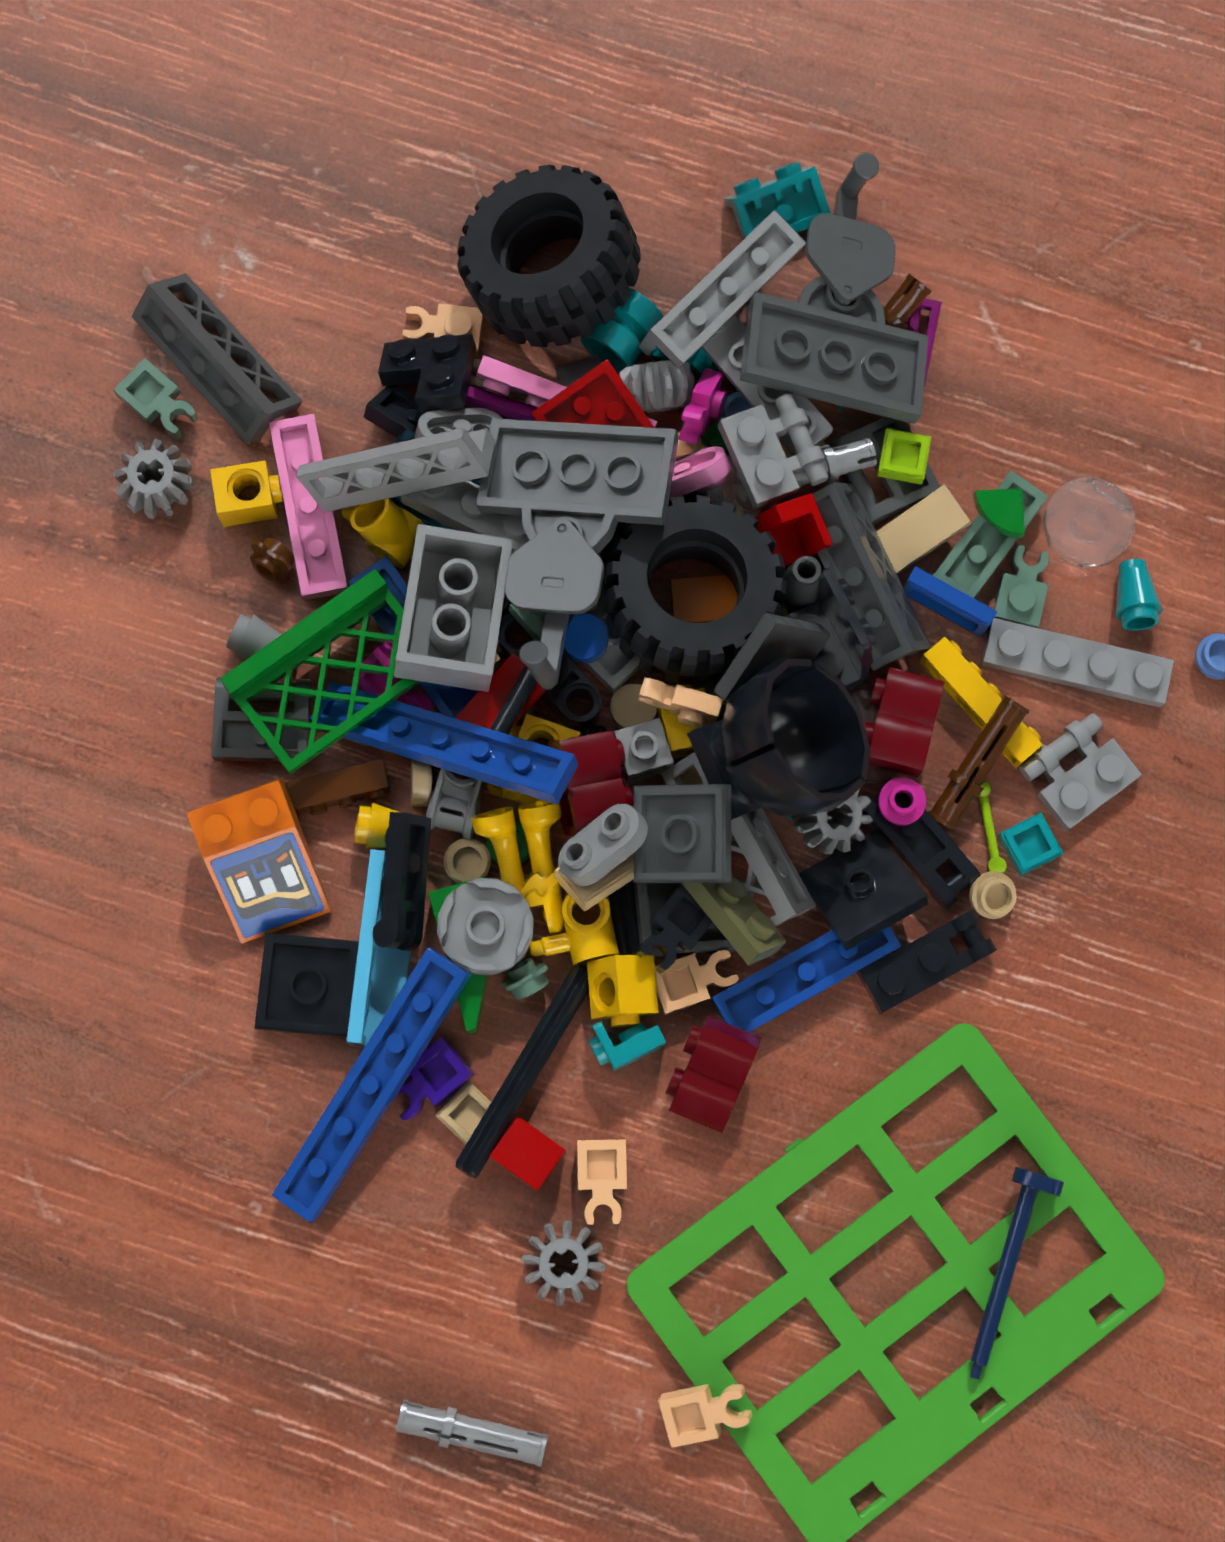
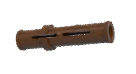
[928,695,1030,830]

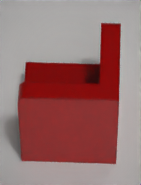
[755,493,832,566]
[490,1118,566,1191]

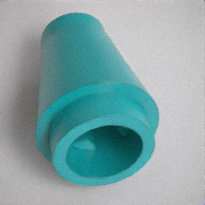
[1116,559,1163,631]

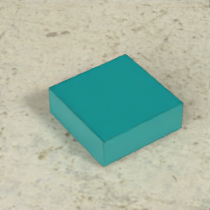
[997,812,1064,877]

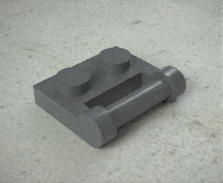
[828,417,940,526]
[212,677,312,762]

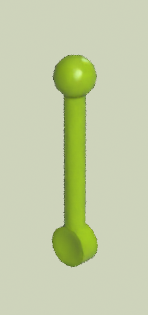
[976,780,1007,873]

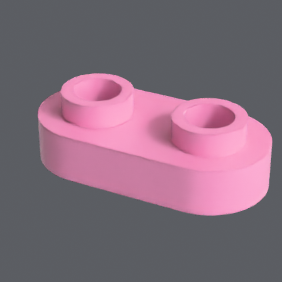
[669,446,731,498]

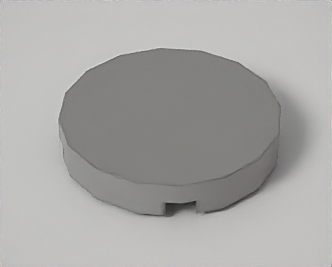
[437,878,534,975]

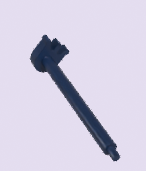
[970,1167,1064,1379]

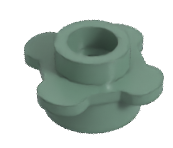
[501,958,549,1000]

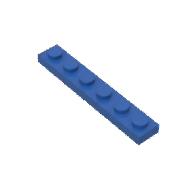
[310,682,579,804]
[272,947,472,1223]

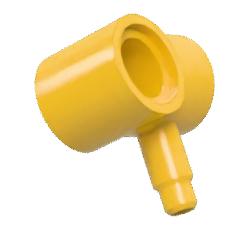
[342,498,425,569]
[530,894,620,965]

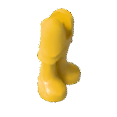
[471,801,564,935]

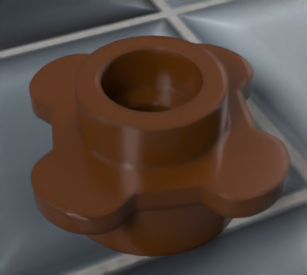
[250,538,295,584]

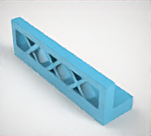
[347,849,411,1047]

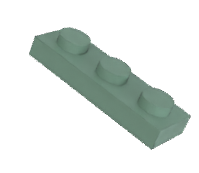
[933,470,1049,598]

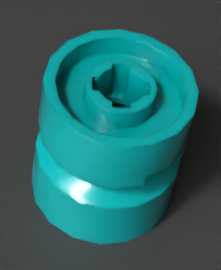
[581,288,663,373]

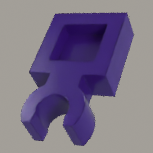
[393,1037,475,1120]

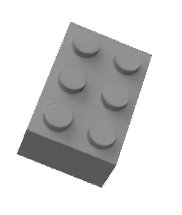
[394,524,513,692]

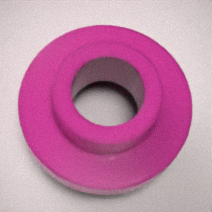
[878,777,926,825]

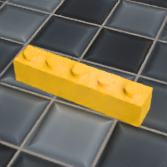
[919,637,1043,769]

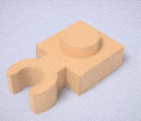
[402,303,484,357]
[638,677,723,728]
[655,950,739,1015]
[577,1139,627,1225]
[658,1384,753,1448]

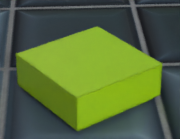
[877,428,932,485]

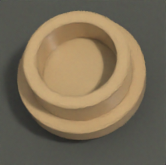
[969,871,1017,919]

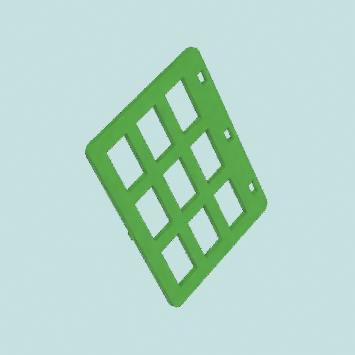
[626,1023,1165,1542]

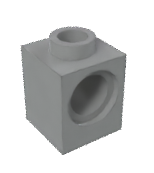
[614,718,674,787]

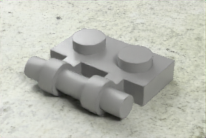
[718,393,829,509]
[1019,713,1142,832]

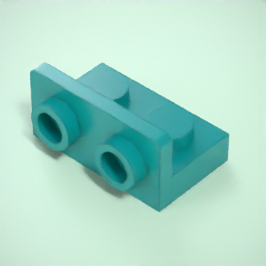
[724,161,831,240]

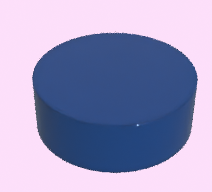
[564,614,608,663]

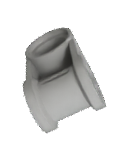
[426,768,485,840]

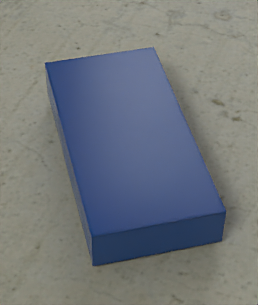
[903,566,997,637]

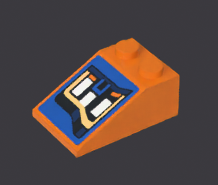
[186,777,332,944]

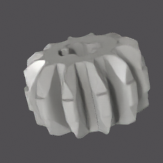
[618,360,695,414]
[114,438,194,520]
[792,789,873,855]
[522,1221,605,1306]

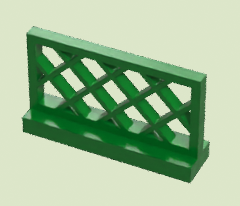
[220,569,420,775]

